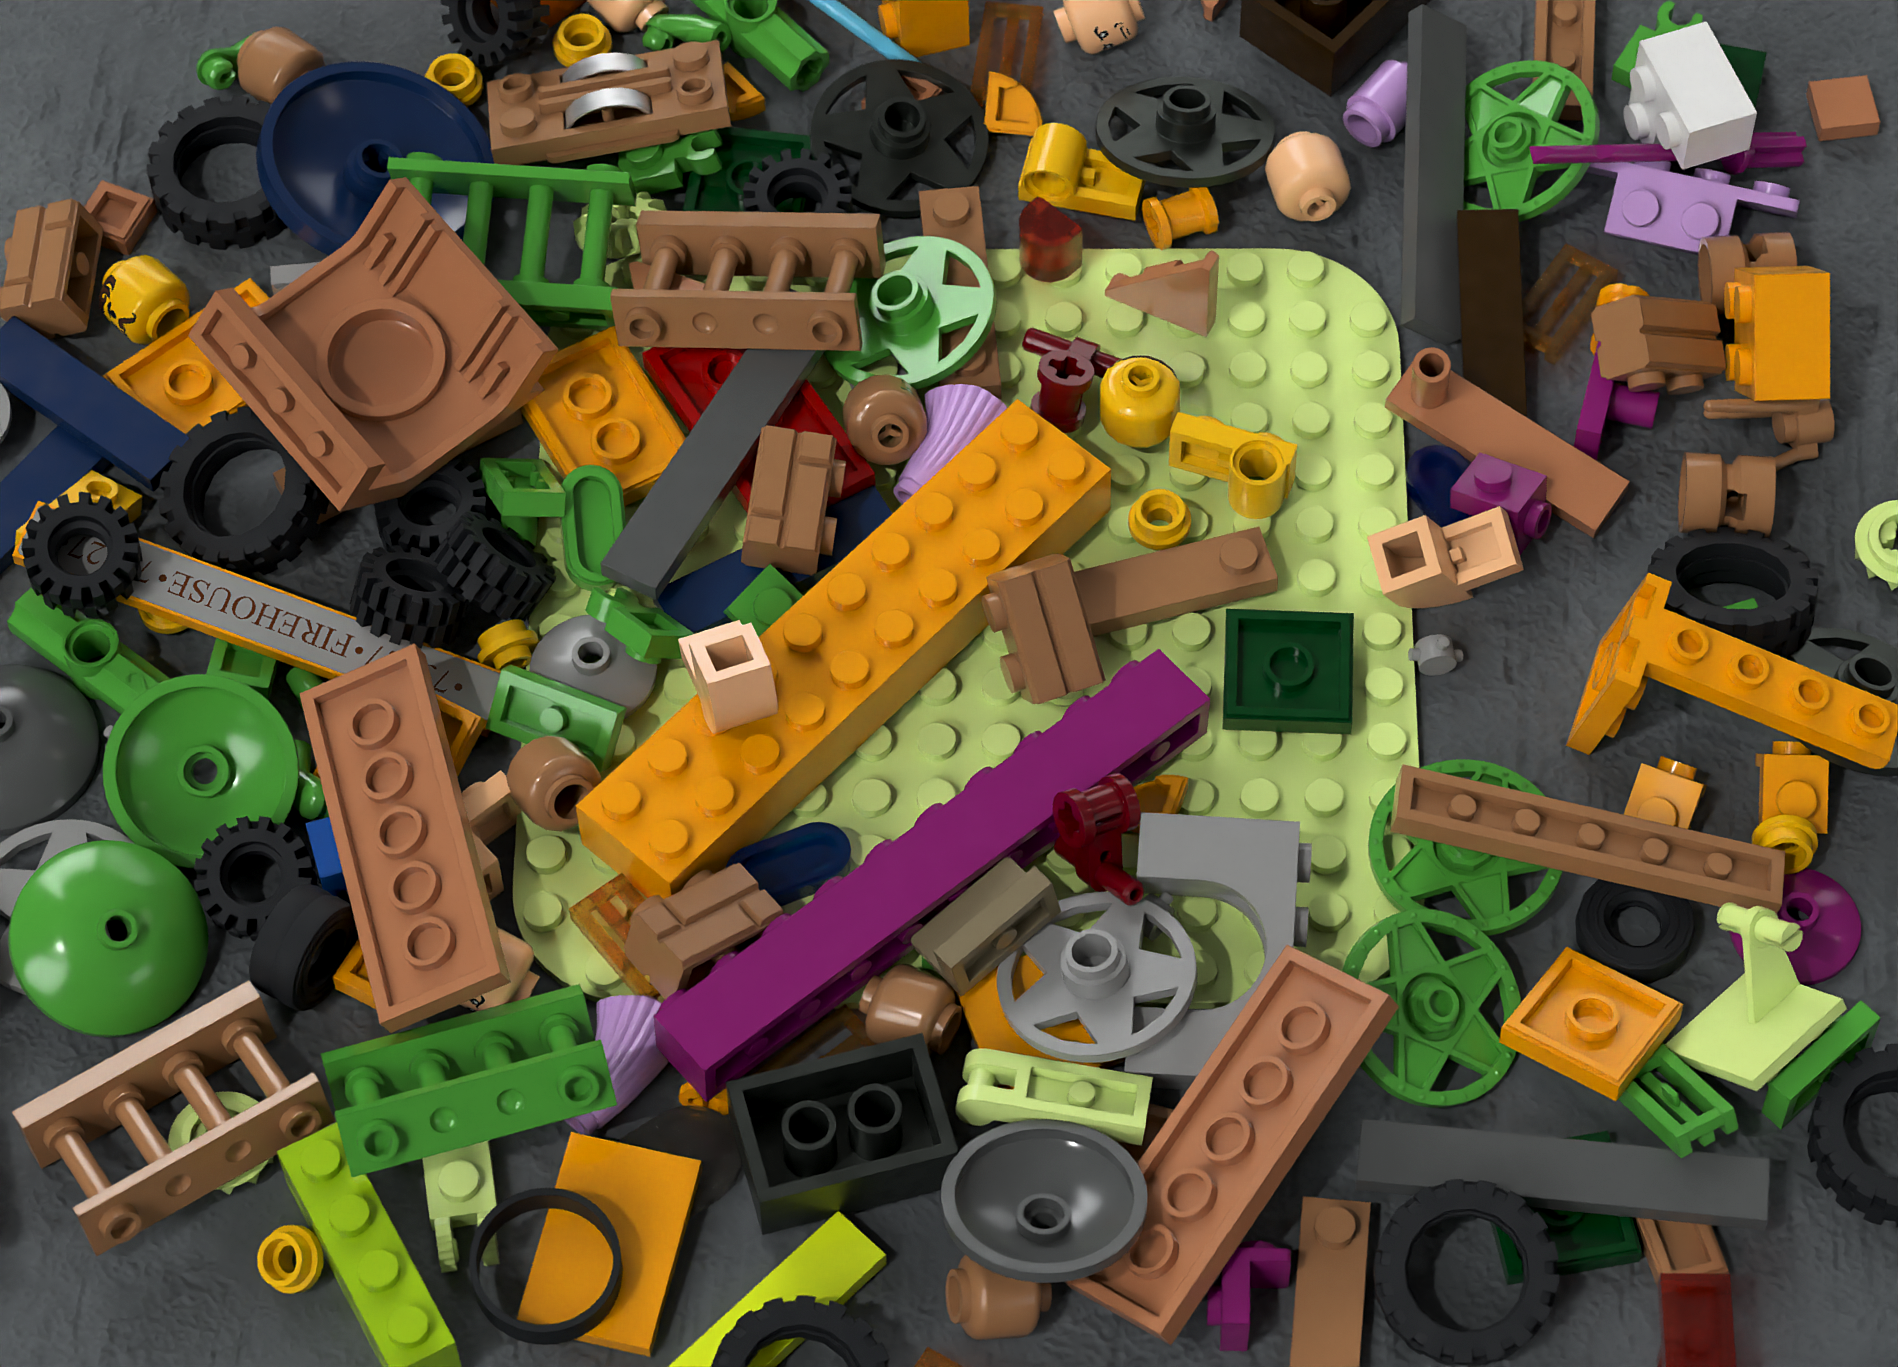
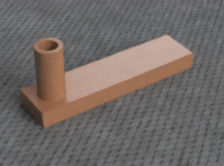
[1385,347,1630,539]

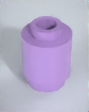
[1343,60,1407,147]

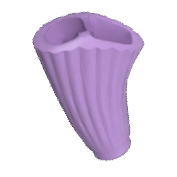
[893,384,1008,505]
[565,995,669,1136]

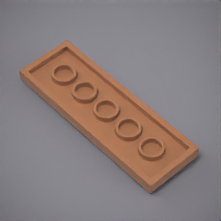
[299,643,511,1033]
[1064,945,1399,1345]

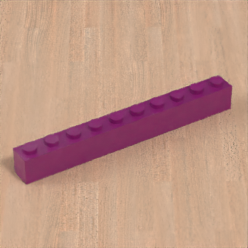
[653,649,1210,1102]

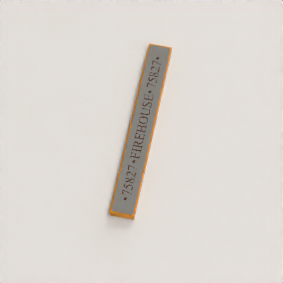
[12,501,501,737]

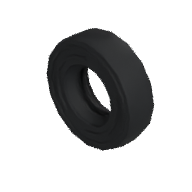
[1575,879,1695,984]

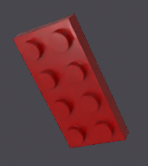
[642,347,876,514]

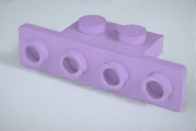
[1586,161,1800,255]

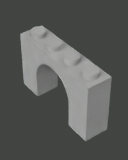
[1124,812,1312,1090]

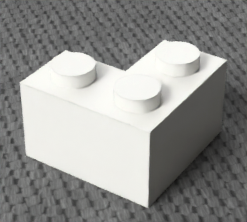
[1623,21,1757,170]

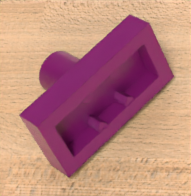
[1574,341,1660,461]

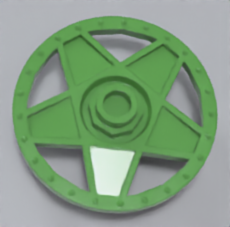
[1463,60,1600,222]
[824,236,997,390]
[1368,759,1563,936]
[1342,909,1521,1108]

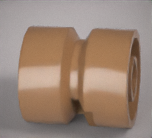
[1698,232,1797,316]
[1678,452,1776,538]

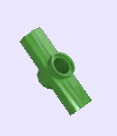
[691,0,829,92]
[7,588,170,715]

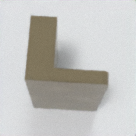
[911,857,1061,997]

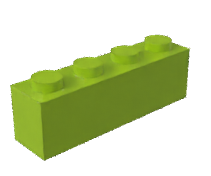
[277,1122,462,1367]

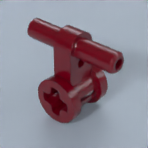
[1022,327,1121,434]
[1053,773,1145,906]

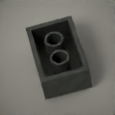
[726,1033,959,1235]

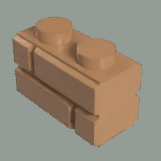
[0,198,104,339]
[1591,295,1726,395]
[741,425,846,575]
[982,553,1106,704]
[624,863,783,999]

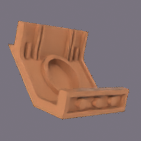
[188,177,558,512]

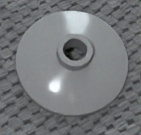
[529,615,657,719]

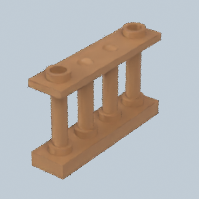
[610,210,886,351]
[12,980,335,1256]

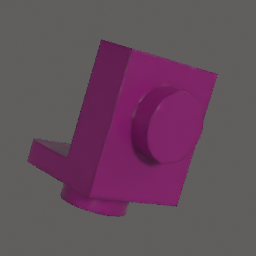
[1450,453,1552,555]
[1207,1241,1291,1351]

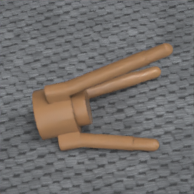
[1703,399,1835,494]

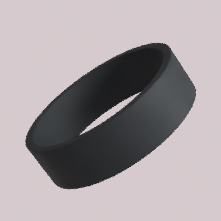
[469,1188,622,1345]

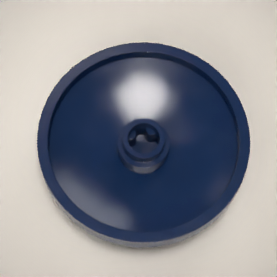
[256,62,495,256]

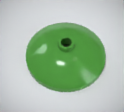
[103,674,299,868]
[8,840,208,1037]

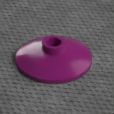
[1729,868,1861,986]

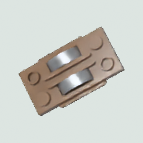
[487,40,731,165]

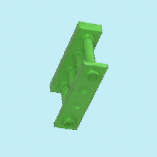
[387,152,637,330]
[321,984,617,1177]

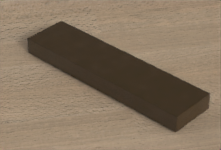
[1456,209,1527,417]

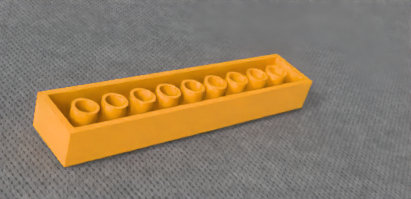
[576,399,1111,899]

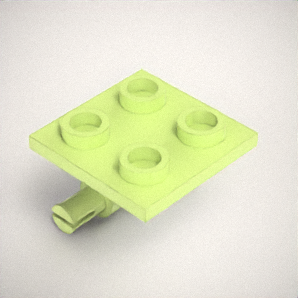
[1665,902,1847,1091]

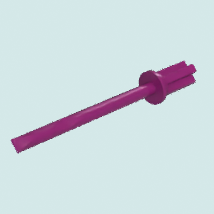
[1529,132,1807,175]

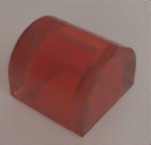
[1019,196,1082,282]

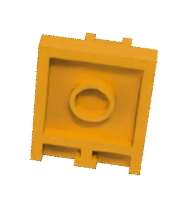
[1566,572,1898,769]

